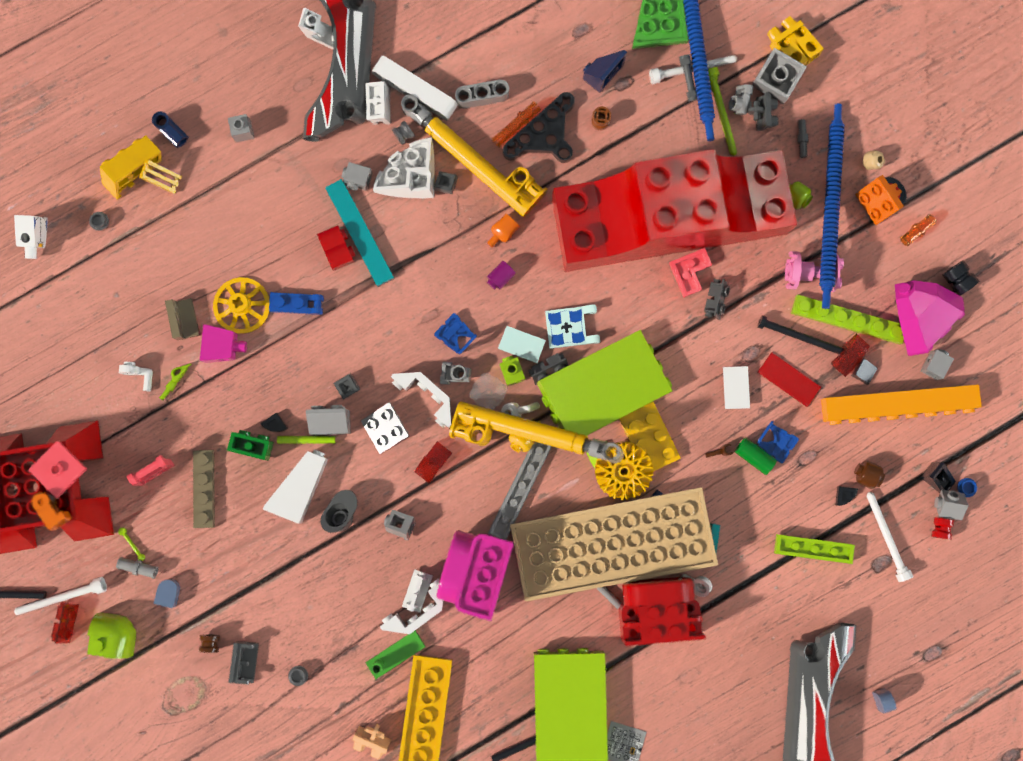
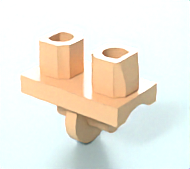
[353,724,392,759]

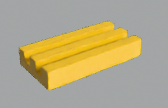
[139,160,182,194]

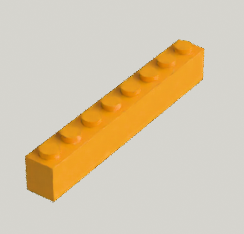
[821,385,982,425]

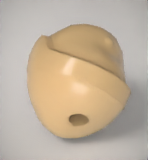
[863,150,885,170]

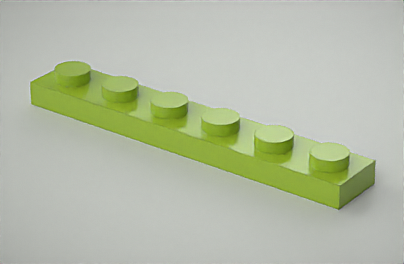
[791,295,904,345]

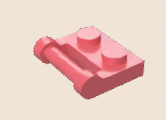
[127,455,175,486]

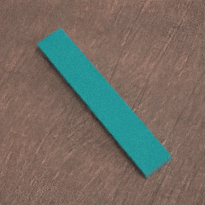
[325,179,395,287]

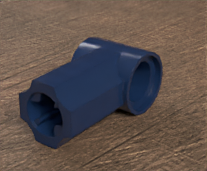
[152,111,189,148]

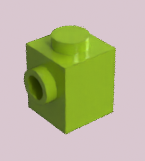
[499,356,525,387]

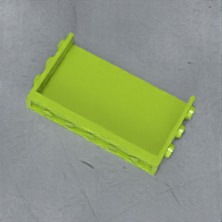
[536,330,672,435]
[534,648,608,761]

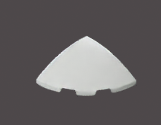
[373,138,435,198]

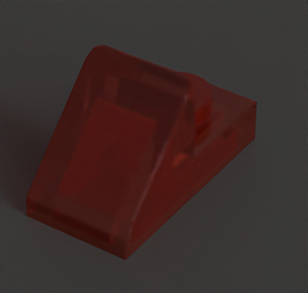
[414,441,452,484]

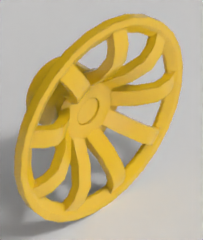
[213,277,270,334]

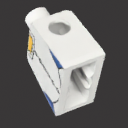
[14,215,48,259]

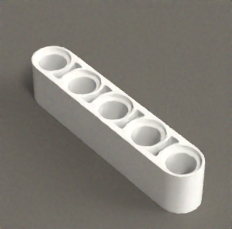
[371,56,458,121]

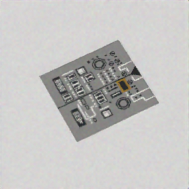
[607,721,647,761]

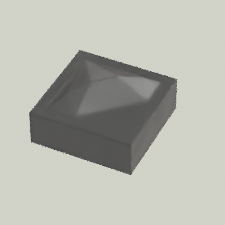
[434,171,458,194]
[333,373,360,400]

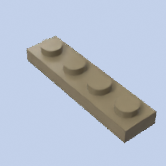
[193,450,215,528]

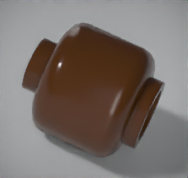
[854,461,885,489]

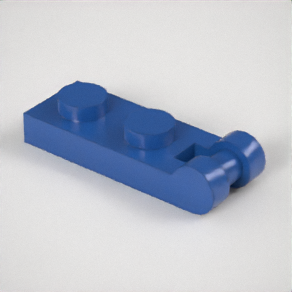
[269,292,324,315]

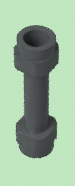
[679,54,697,102]

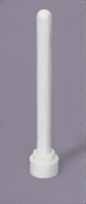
[649,55,737,84]
[866,492,913,582]
[14,577,107,615]

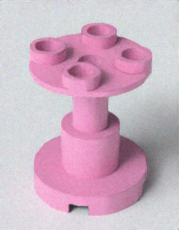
[785,251,844,292]

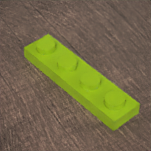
[774,534,855,564]

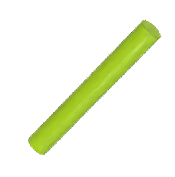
[277,436,336,444]

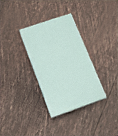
[498,326,546,363]

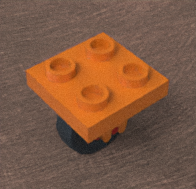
[855,175,907,225]

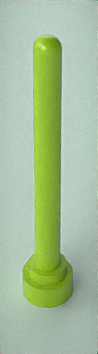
[708,67,737,156]

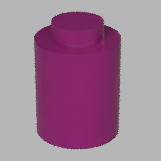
[487,260,516,290]

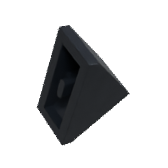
[920,462,956,493]

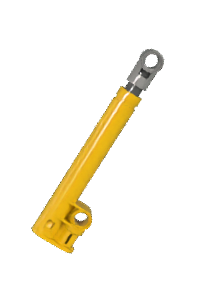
[401,95,548,217]
[449,401,624,463]

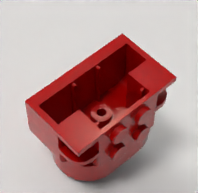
[619,577,706,646]

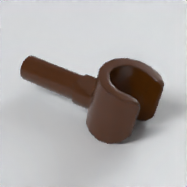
[705,444,734,458]

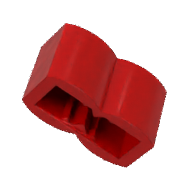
[317,225,356,271]

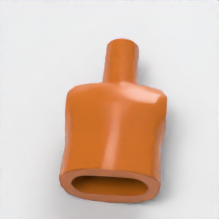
[487,213,520,248]

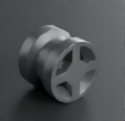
[392,121,415,145]

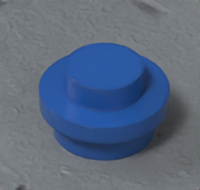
[957,478,977,497]

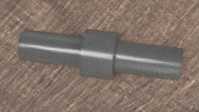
[797,119,809,158]

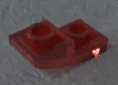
[831,333,870,377]

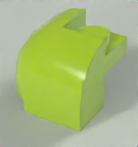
[87,612,136,659]

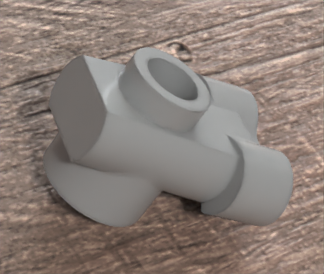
[729,84,753,115]
[440,361,472,385]

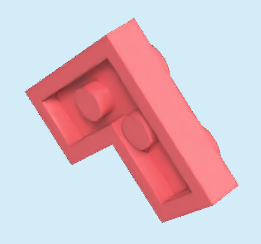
[669,248,712,298]

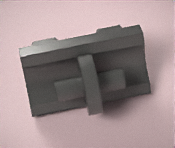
[748,92,778,131]

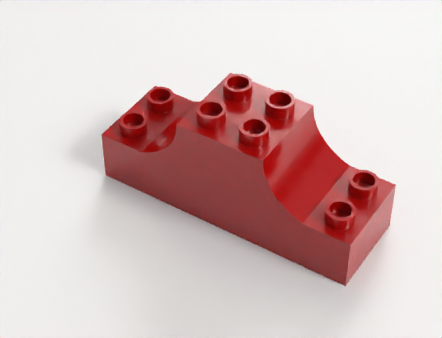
[552,149,797,272]

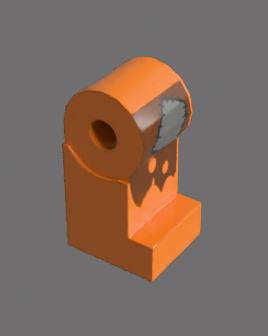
[32,493,72,530]

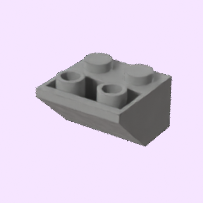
[306,405,351,435]

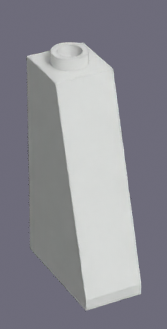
[263,449,328,524]

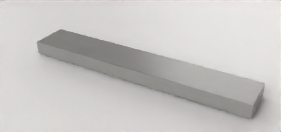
[488,442,552,540]

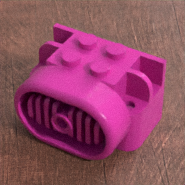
[436,530,514,621]

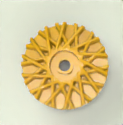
[595,442,653,501]

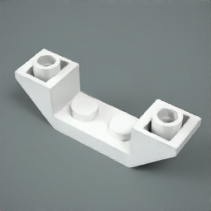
[298,8,334,50]
[391,372,452,429]
[380,578,444,634]

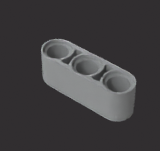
[455,80,509,108]

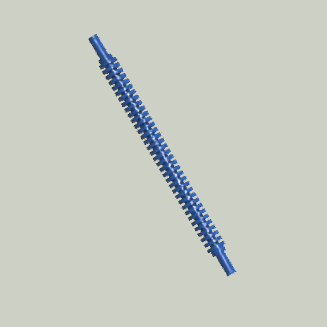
[683,0,715,141]
[819,103,845,309]

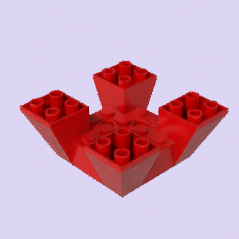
[0,420,114,554]

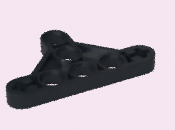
[503,92,575,163]

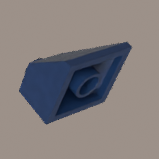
[583,50,627,93]

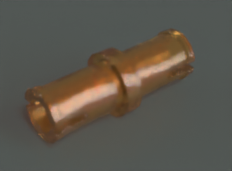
[900,214,937,246]

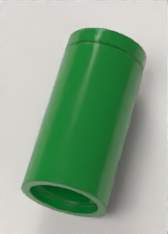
[734,437,777,475]

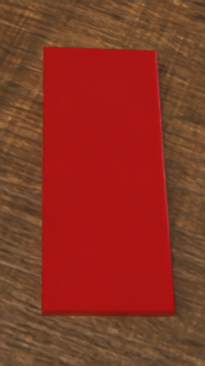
[758,352,821,407]

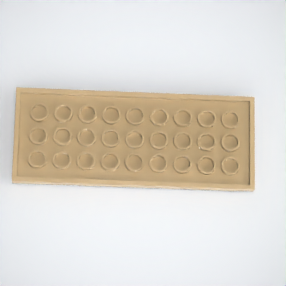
[510,487,718,602]

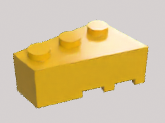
[100,135,162,200]

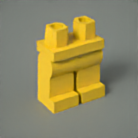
[767,16,824,65]

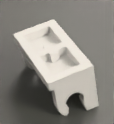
[366,81,391,125]

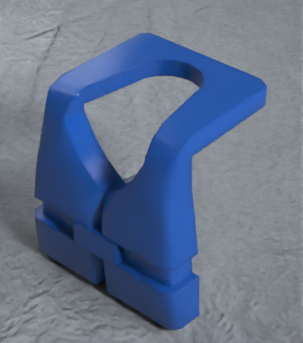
[434,313,477,354]
[757,421,799,464]

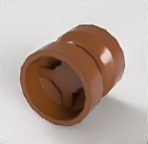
[591,106,611,130]

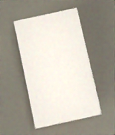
[723,366,750,409]

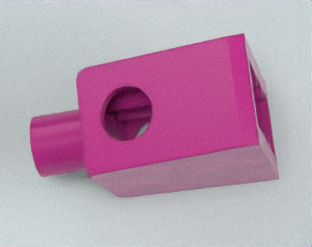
[200,324,247,363]

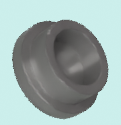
[89,212,109,231]
[288,666,308,686]

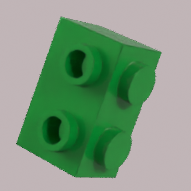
[227,430,274,461]

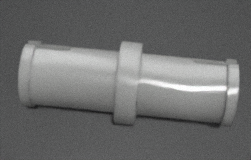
[116,557,159,579]

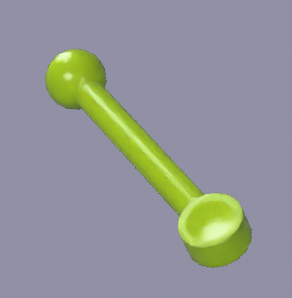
[118,528,145,561]

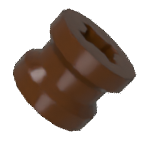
[199,634,220,653]

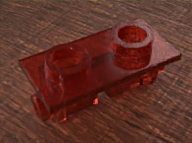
[51,602,79,644]

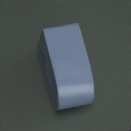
[154,579,180,608]
[872,688,896,714]

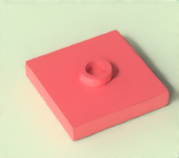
[29,441,87,498]

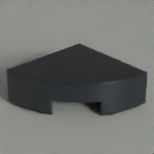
[261,413,288,432]
[835,486,858,506]

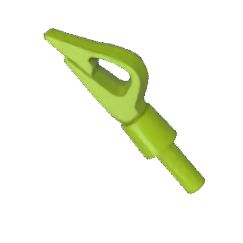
[159,363,192,400]

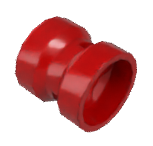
[931,517,954,540]

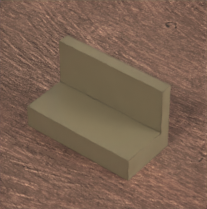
[165,298,200,341]

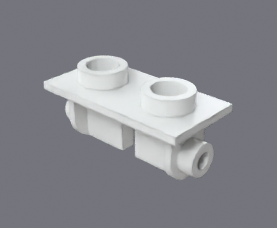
[402,570,433,613]

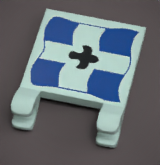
[545,304,600,349]

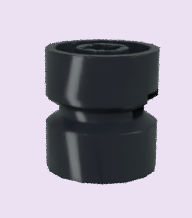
[942,260,980,296]

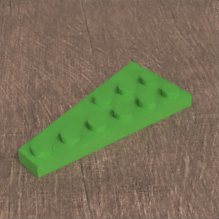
[632,0,688,49]

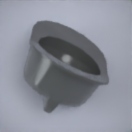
[320,490,358,533]

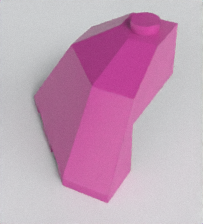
[895,280,965,356]

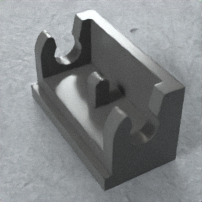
[228,641,259,685]

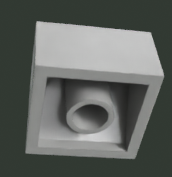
[752,48,807,104]

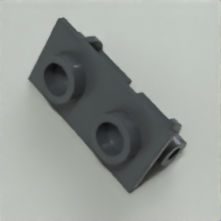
[704,279,730,320]
[528,353,568,385]

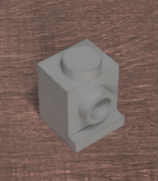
[384,509,416,541]

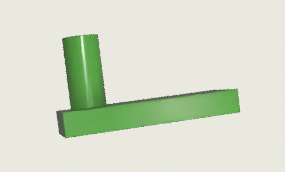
[365,630,426,679]

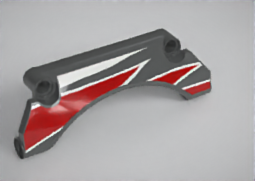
[303,0,376,142]
[783,623,857,761]

